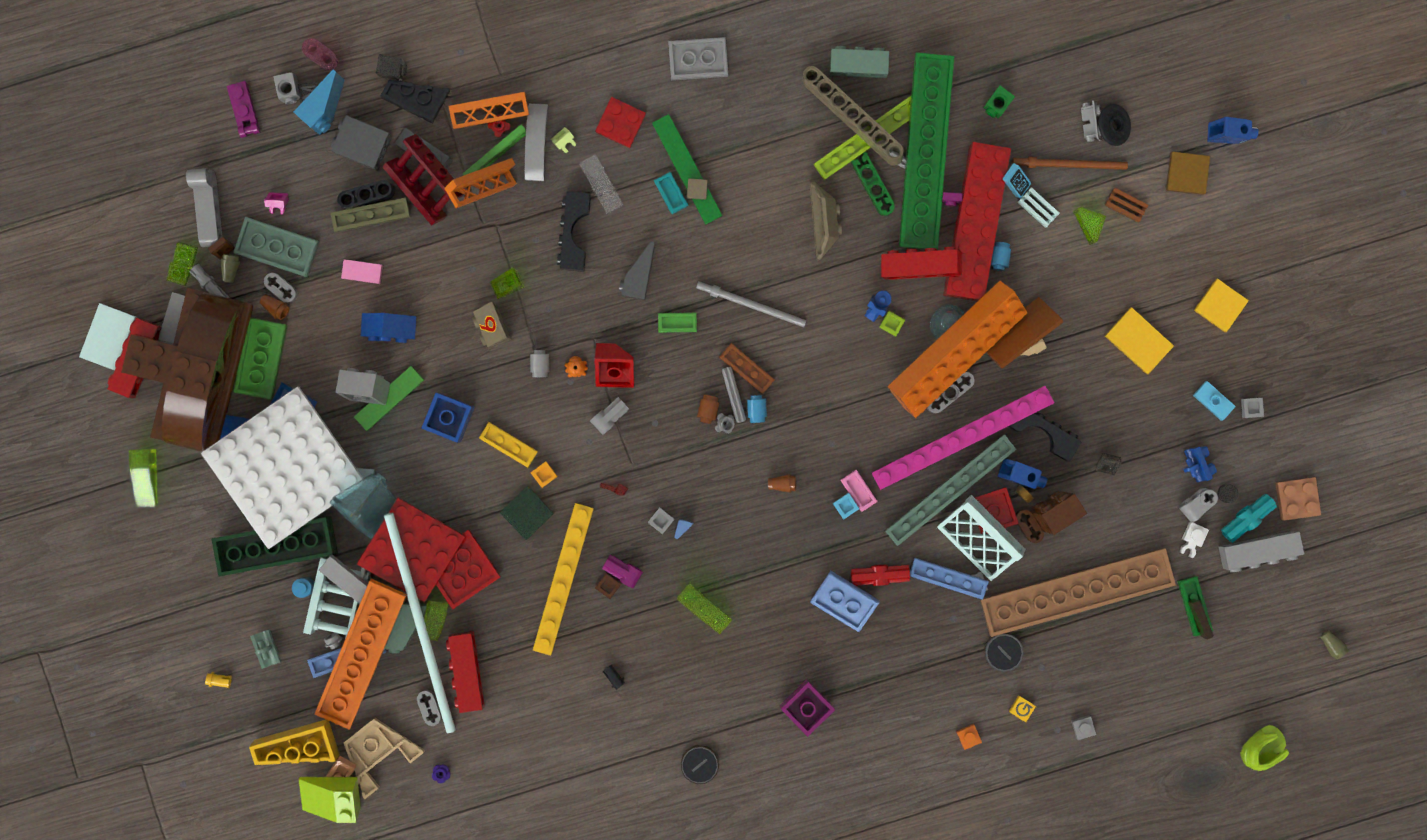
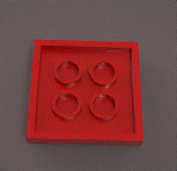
[436,529,501,610]

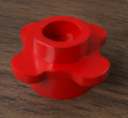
[488,114,511,137]

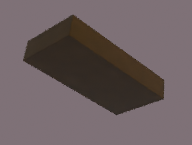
[1188,599,1214,639]

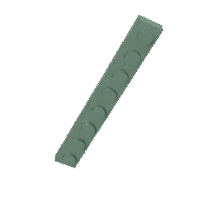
[885,434,1016,546]

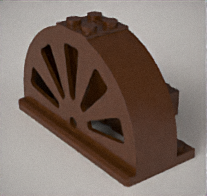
[121,288,253,452]

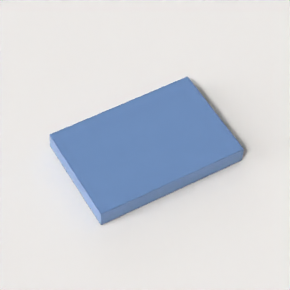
[810,570,880,632]

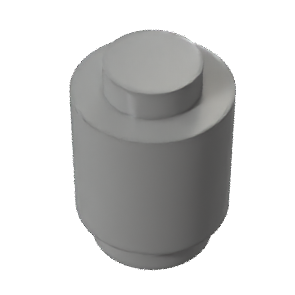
[530,350,550,377]

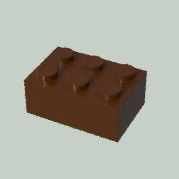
[1030,491,1087,535]

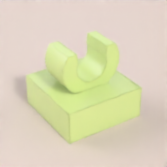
[550,127,576,153]

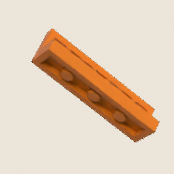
[449,92,529,129]
[444,158,517,208]

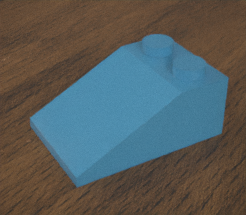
[294,69,345,135]

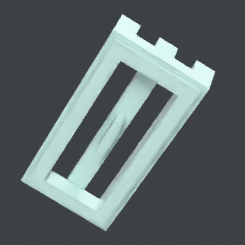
[1018,187,1059,228]

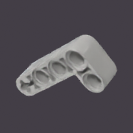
[186,168,222,247]

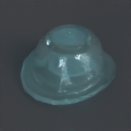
[930,305,964,339]

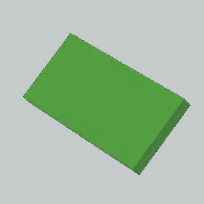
[234,318,287,400]

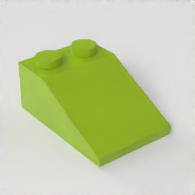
[299,777,361,823]

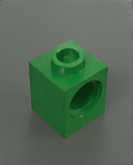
[983,85,1015,119]

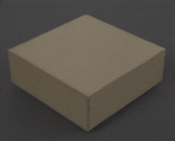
[687,179,707,200]

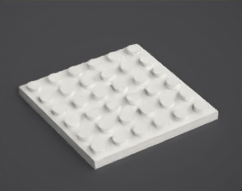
[201,387,366,549]

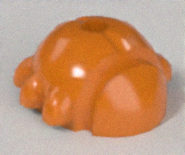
[564,356,588,378]

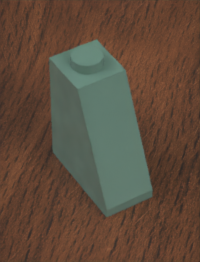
[385,602,429,653]

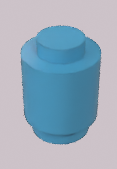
[991,242,1011,271]
[747,395,767,423]
[292,577,315,598]

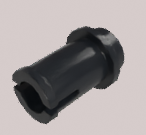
[602,664,625,690]

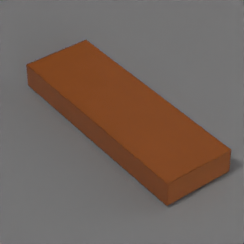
[719,343,775,394]

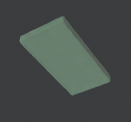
[233,217,320,278]

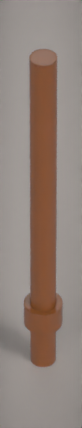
[1012,156,1128,170]

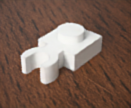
[1179,522,1209,558]

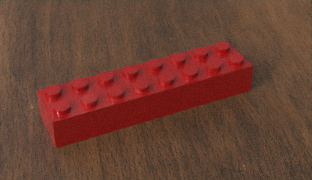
[943,142,1011,302]

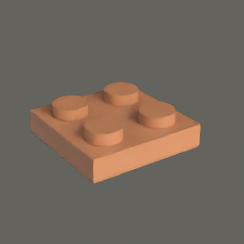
[1275,477,1321,521]

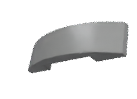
[525,103,548,181]

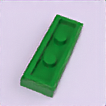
[1177,576,1213,636]

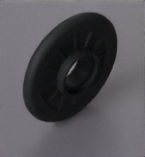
[1098,104,1131,146]

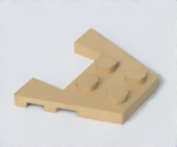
[344,718,425,799]

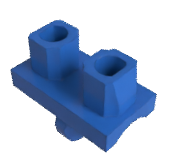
[864,290,892,322]
[1183,447,1217,482]

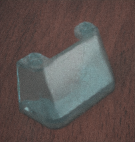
[329,473,407,540]

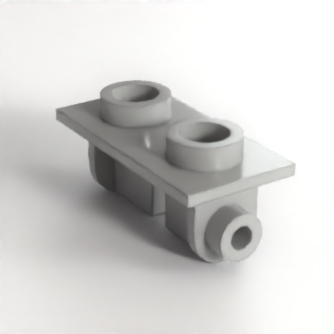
[1081,100,1102,142]

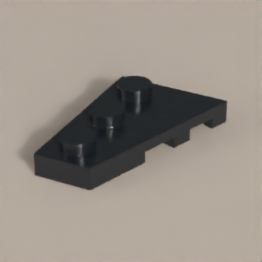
[380,79,450,124]

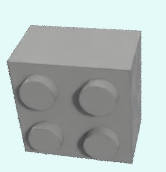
[335,368,390,405]

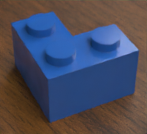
[361,313,416,343]

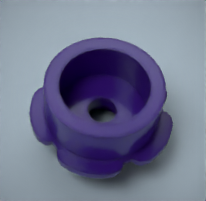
[431,764,451,783]

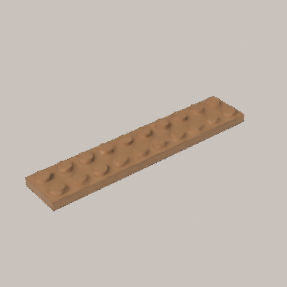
[980,548,1176,637]

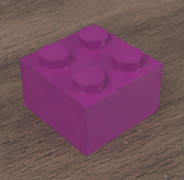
[780,679,835,737]

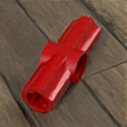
[851,564,910,586]

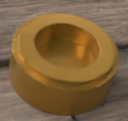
[1015,485,1034,503]

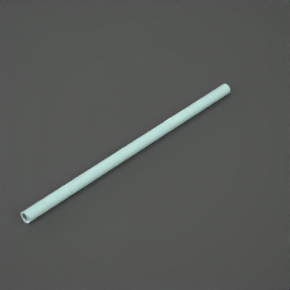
[384,513,456,733]

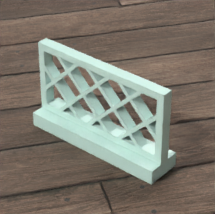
[937,495,1026,581]

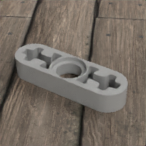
[927,372,974,413]

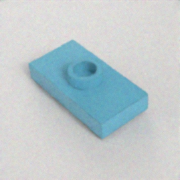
[1193,381,1236,421]

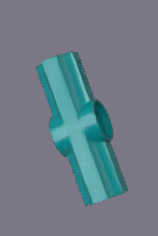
[1221,494,1277,543]

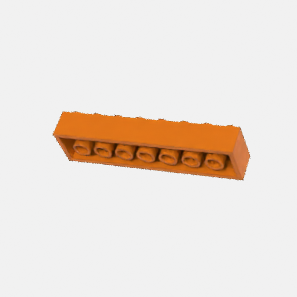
[887,281,1027,418]

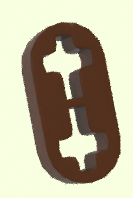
[1016,509,1044,543]

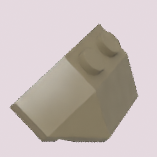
[809,182,842,261]

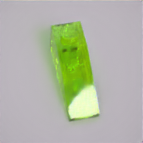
[129,449,157,507]

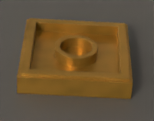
[1166,152,1210,195]

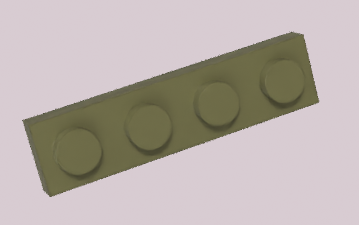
[331,197,411,232]

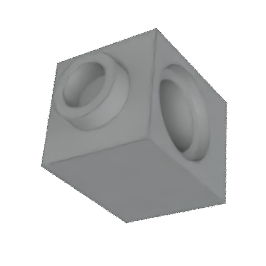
[273,72,302,104]

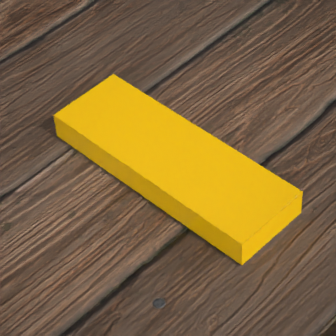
[479,422,538,468]

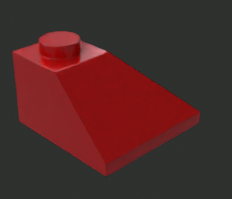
[595,343,634,388]

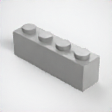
[1218,531,1304,572]

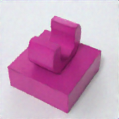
[264,192,289,214]

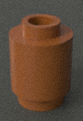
[697,395,719,424]

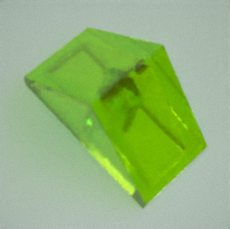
[1073,207,1106,245]
[490,267,525,299]

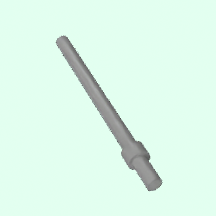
[696,281,806,327]

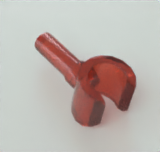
[600,483,628,496]

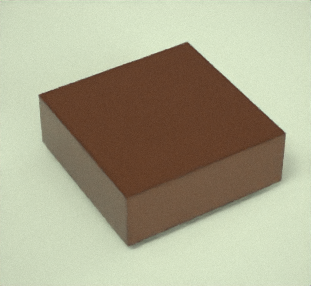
[208,237,235,260]
[595,572,622,599]

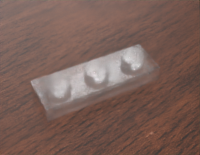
[579,154,624,215]

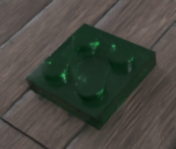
[500,486,554,540]

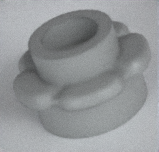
[324,632,343,649]

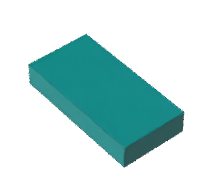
[654,171,689,215]

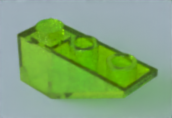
[676,582,732,634]

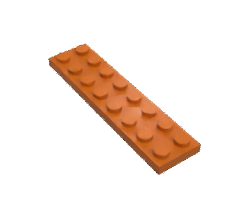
[315,579,407,730]

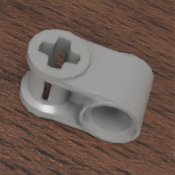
[1178,488,1218,523]

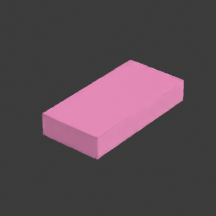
[341,259,383,284]
[840,470,878,512]

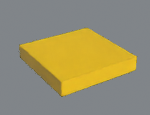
[1194,279,1249,332]

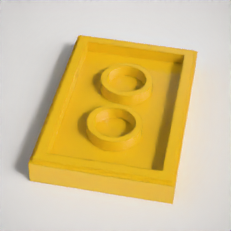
[1105,307,1174,374]

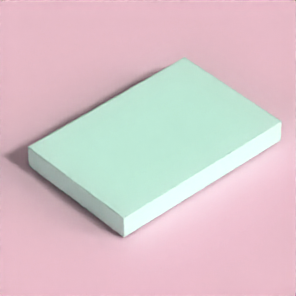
[79,303,137,370]

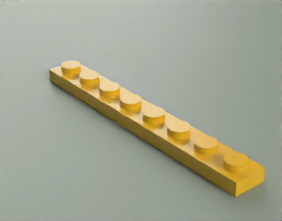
[533,503,594,656]

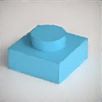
[833,493,859,519]

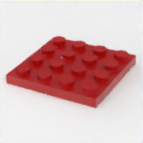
[357,497,465,602]

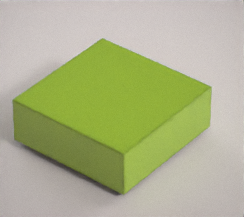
[879,311,905,337]

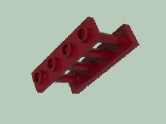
[383,134,464,226]

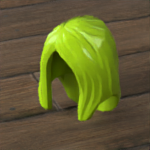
[1240,725,1289,771]

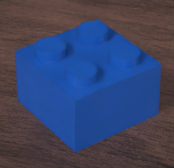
[422,392,475,443]

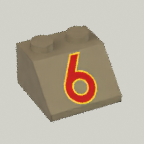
[472,302,511,348]

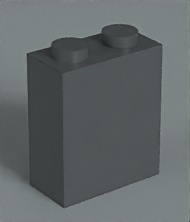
[331,115,392,171]

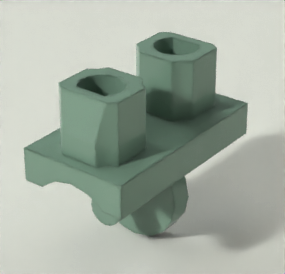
[250,629,281,669]

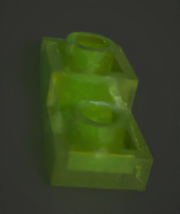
[166,242,198,286]
[424,601,448,641]

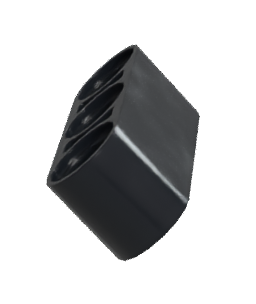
[337,180,395,209]

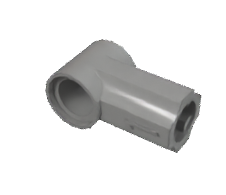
[590,397,629,435]

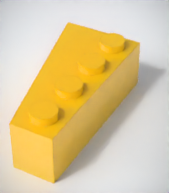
[249,719,340,765]

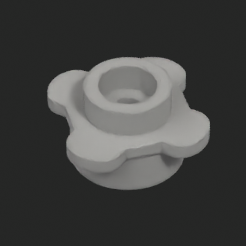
[715,413,735,434]

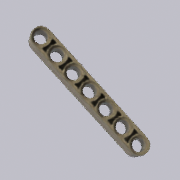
[803,66,904,166]

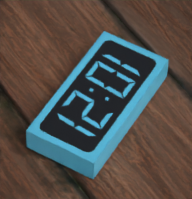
[1003,163,1031,199]

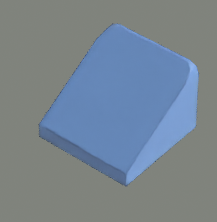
[674,519,694,539]

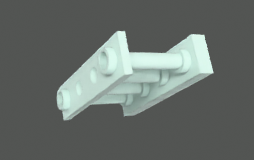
[303,557,371,639]

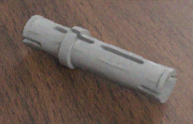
[189,264,230,298]

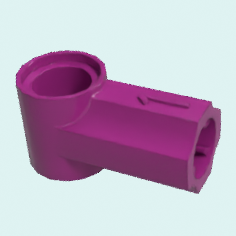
[602,554,643,589]

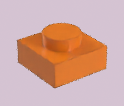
[956,724,982,750]

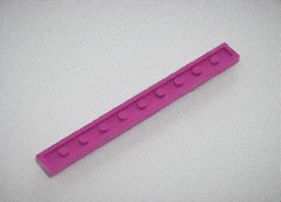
[872,386,1054,490]

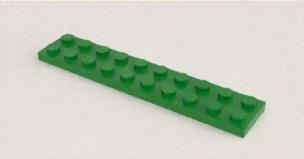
[899,53,954,250]

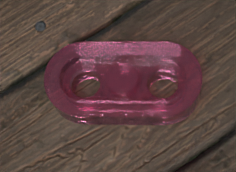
[302,38,338,71]

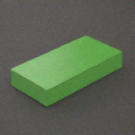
[658,313,697,333]

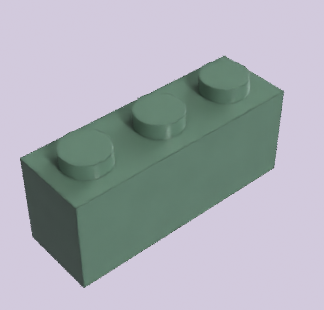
[829,46,889,78]

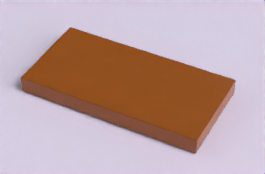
[986,297,1063,369]

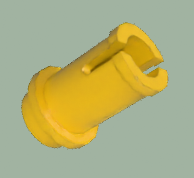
[205,672,232,688]

